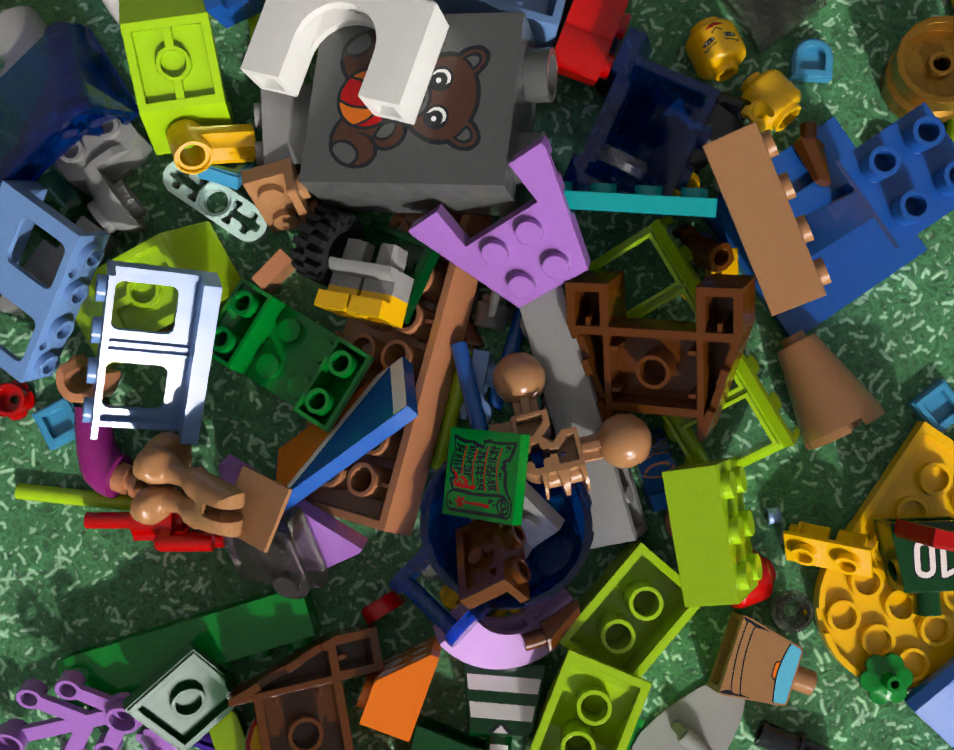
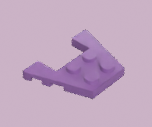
[408,135,591,308]

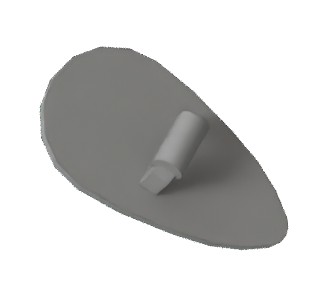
[631,683,745,750]

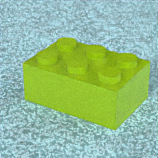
[662,456,762,608]
[559,539,700,677]

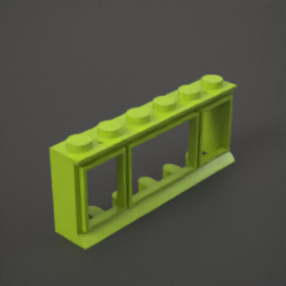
[588,215,801,468]

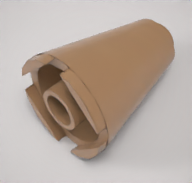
[777,330,886,450]

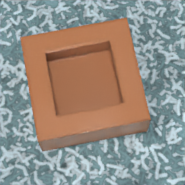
[251,249,296,294]

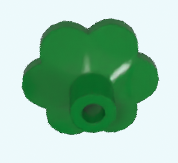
[858,652,913,705]

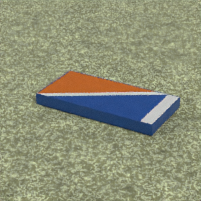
[275,356,418,512]

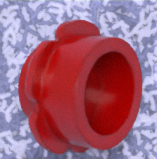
[0,380,35,420]

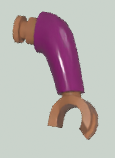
[56,354,149,498]

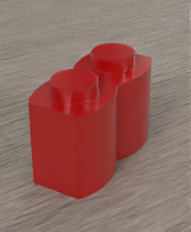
[555,0,632,87]

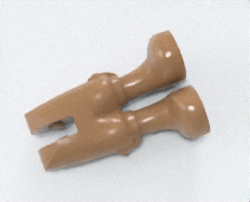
[130,445,246,537]

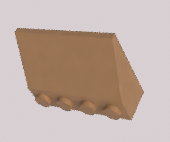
[703,122,832,316]

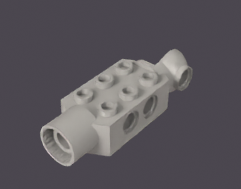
[0,6,153,235]

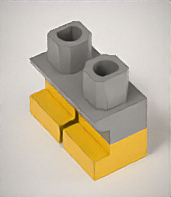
[314,238,414,328]

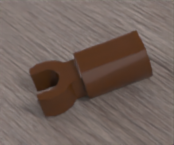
[672,223,735,272]

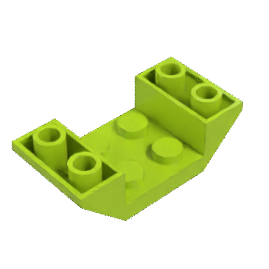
[119,0,235,156]
[76,221,241,370]

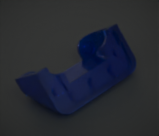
[0,21,139,200]

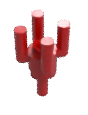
[84,490,227,552]

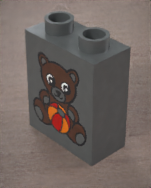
[299,12,558,216]

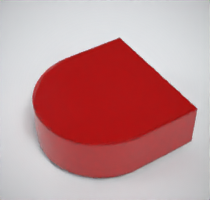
[361,589,406,625]

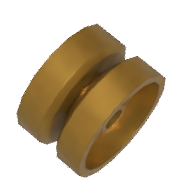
[880,15,954,123]

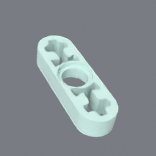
[163,161,270,244]

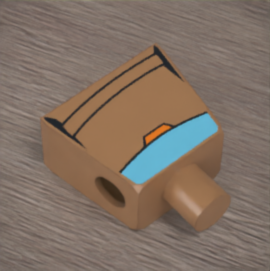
[707,611,817,706]

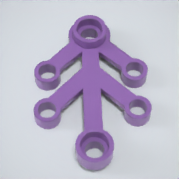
[0,670,143,750]

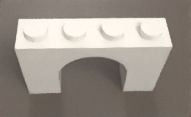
[240,0,449,125]

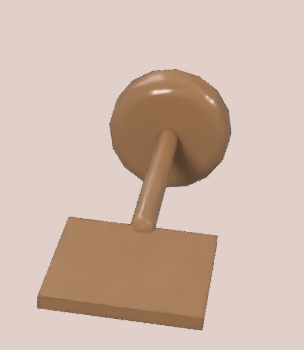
[143,431,292,553]

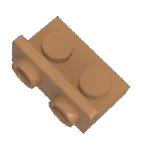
[241,157,322,233]

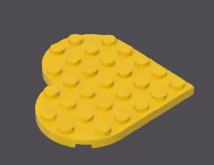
[813,421,954,688]

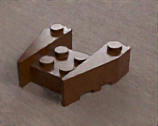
[565,270,755,442]
[226,624,392,750]

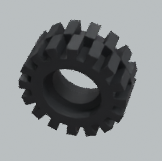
[290,205,365,287]

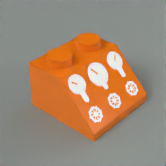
[356,636,441,742]

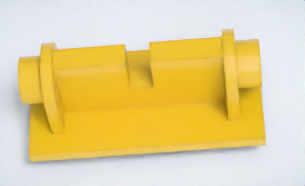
[783,521,878,578]

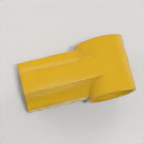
[166,119,256,175]

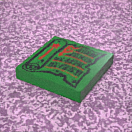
[442,427,530,526]

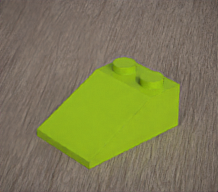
[525,648,652,750]

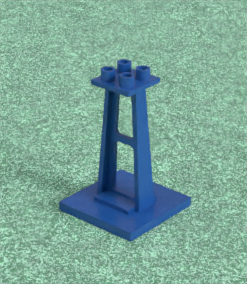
[703,102,954,338]

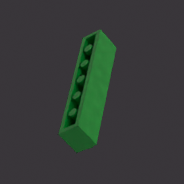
[56,580,321,710]

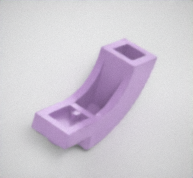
[432,580,580,669]

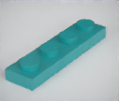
[532,181,718,218]

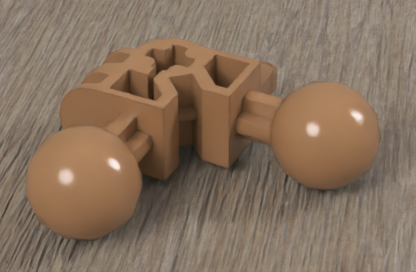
[488,352,652,500]

